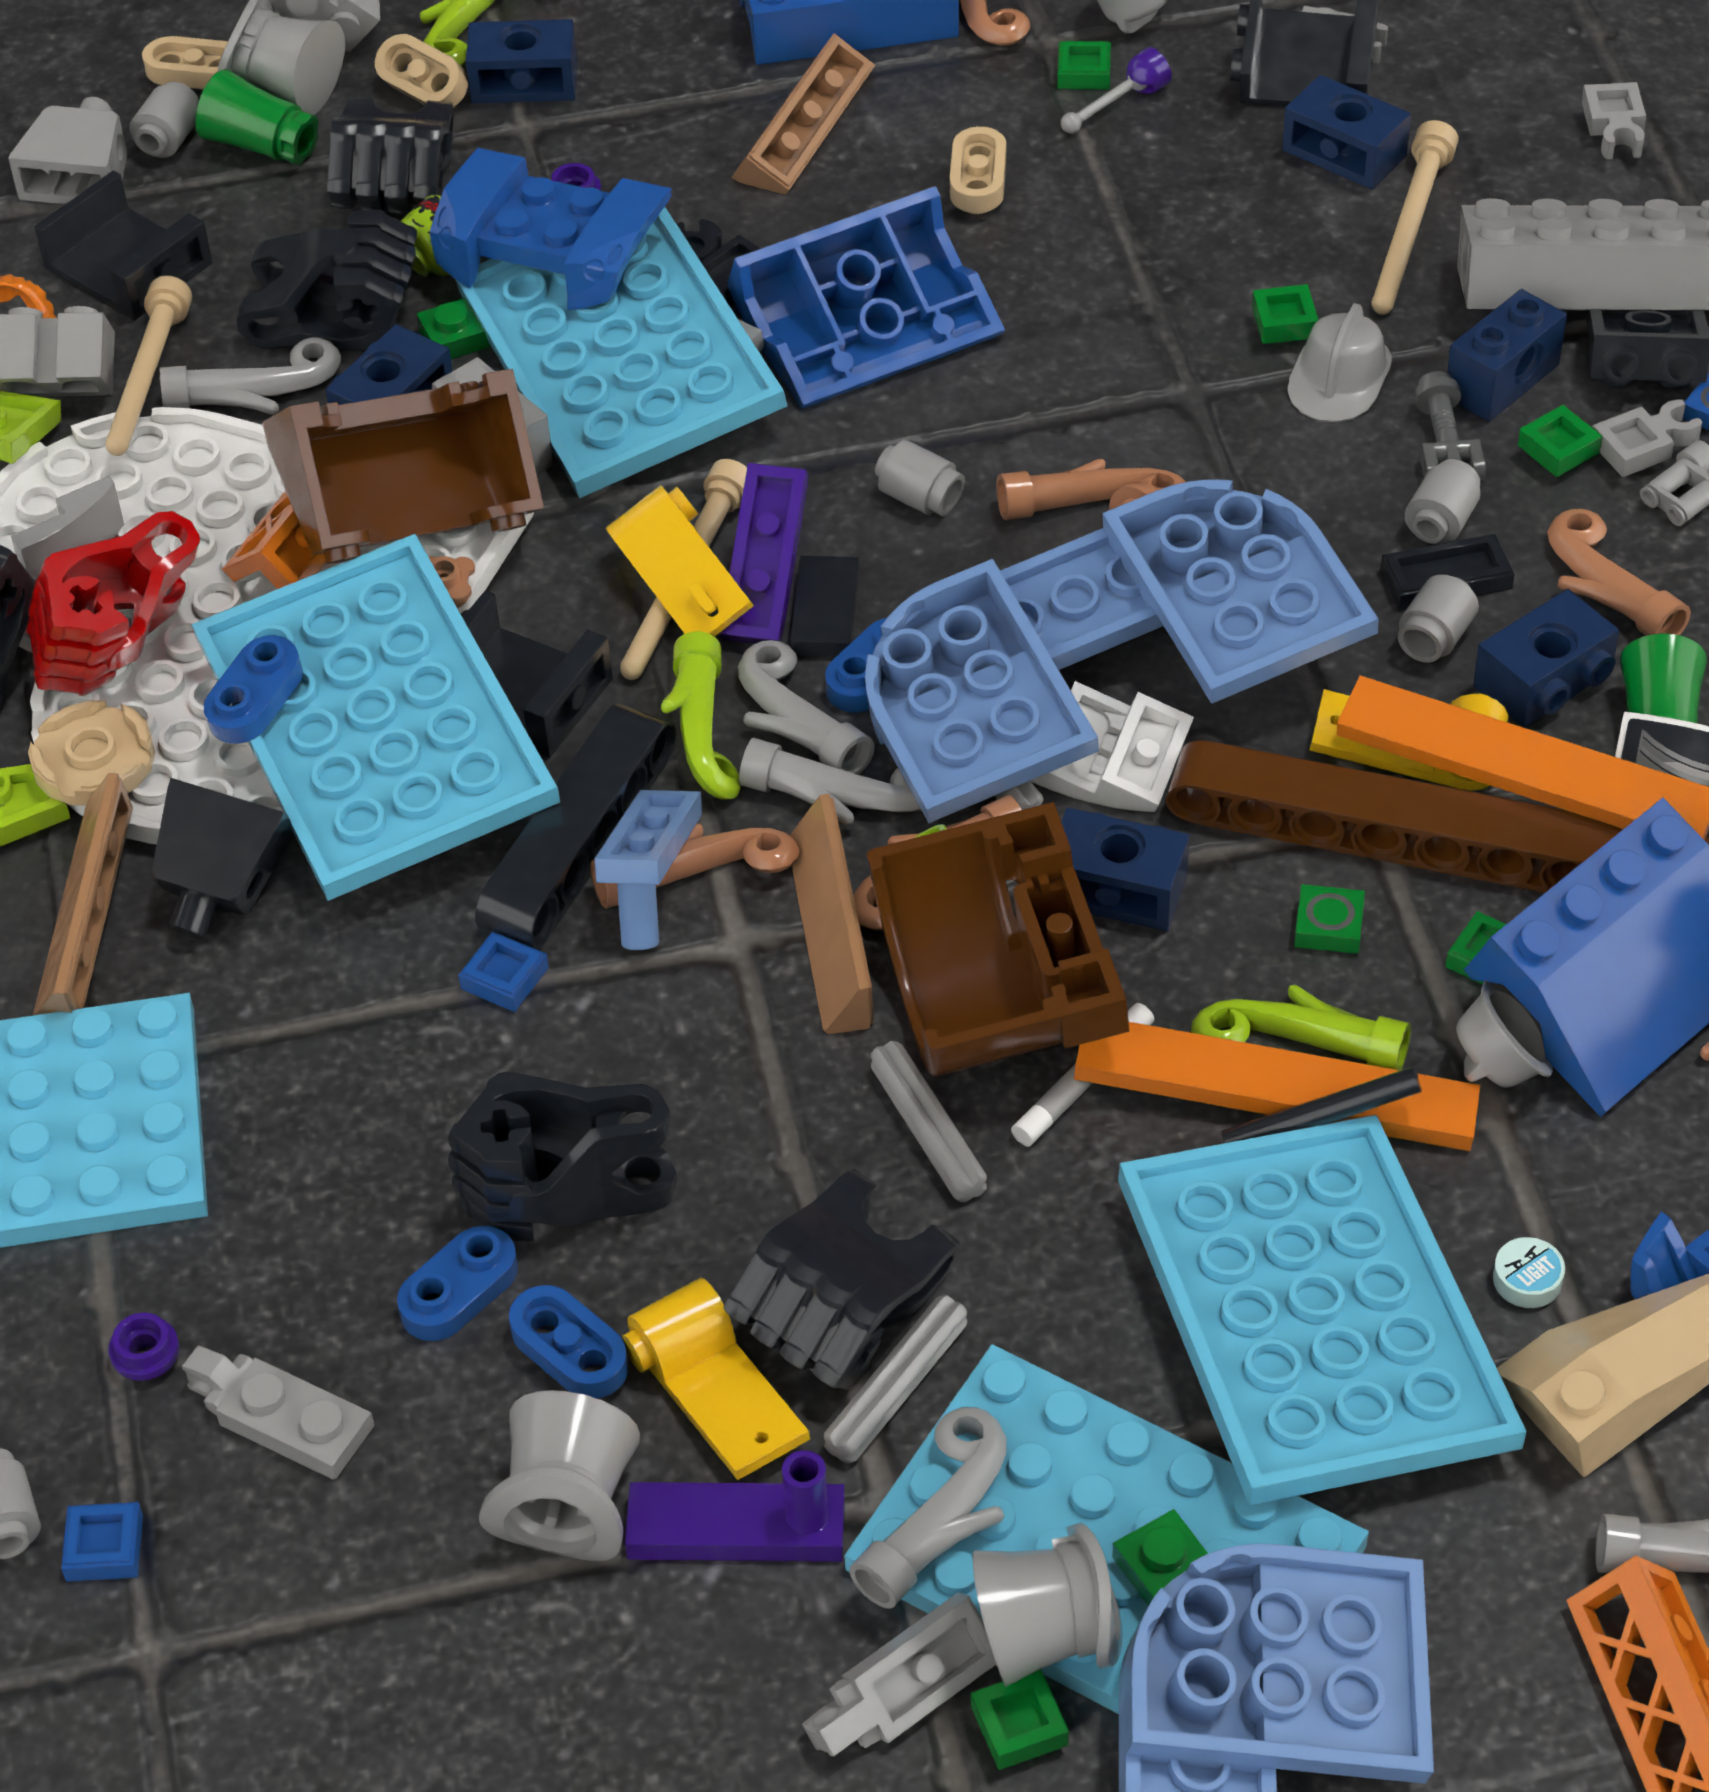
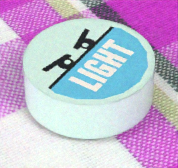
[1493,1237,1565,1308]

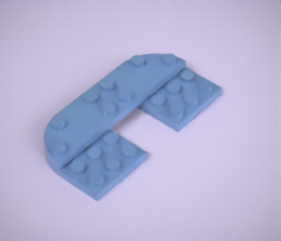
[865,479,1378,823]
[1119,1543,1434,1792]

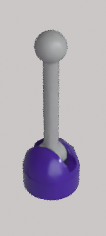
[1061,47,1172,134]

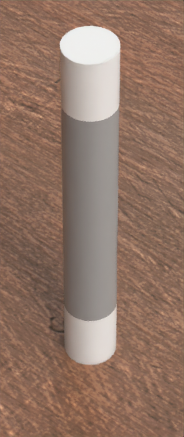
[1011,1003,1154,1147]

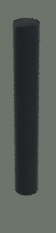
[1222,1066,1422,1143]

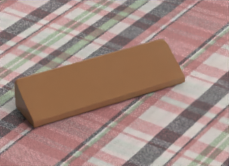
[731,33,875,195]
[33,773,133,1015]
[790,794,873,1034]

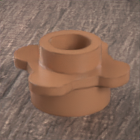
[429,556,475,608]

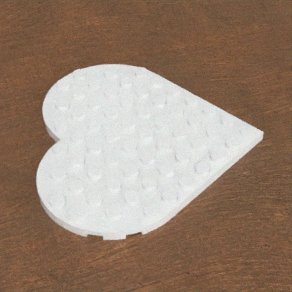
[0,407,534,844]

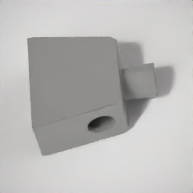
[8,97,127,204]

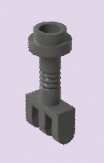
[1414,371,1486,480]

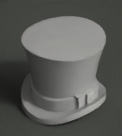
[217,0,345,115]
[479,1390,640,1561]
[973,1523,1123,1687]

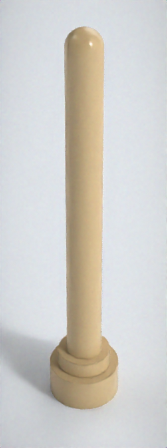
[1371,120,1458,315]
[105,276,192,456]
[620,459,747,680]

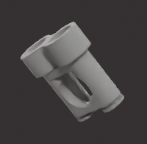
[1640,440,1709,526]

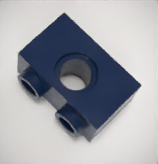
[466,19,577,104]
[1282,75,1411,190]
[1447,288,1567,422]
[325,324,452,405]
[1473,589,1619,728]
[1061,808,1190,932]

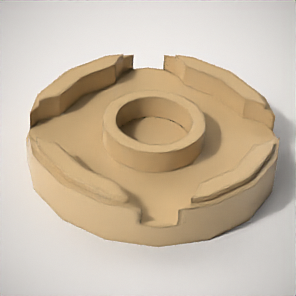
[28,700,156,805]

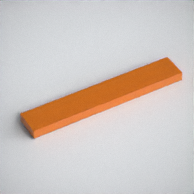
[1337,675,1709,840]
[1074,1022,1480,1151]

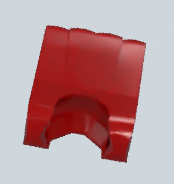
[27,511,200,696]

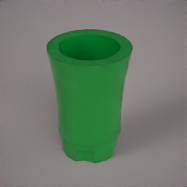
[195,69,319,165]
[1620,633,1707,724]

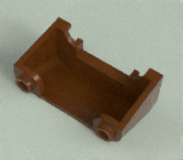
[262,369,544,564]

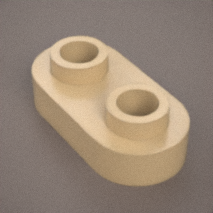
[375,34,468,107]
[142,36,228,89]
[950,127,1006,214]

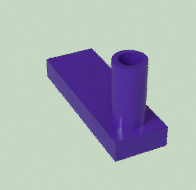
[719,463,809,644]
[625,1450,845,1562]

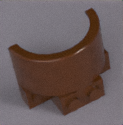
[867,802,1130,1076]

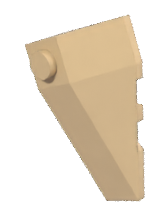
[1497,1274,1709,1478]

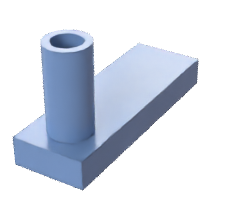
[595,790,702,950]

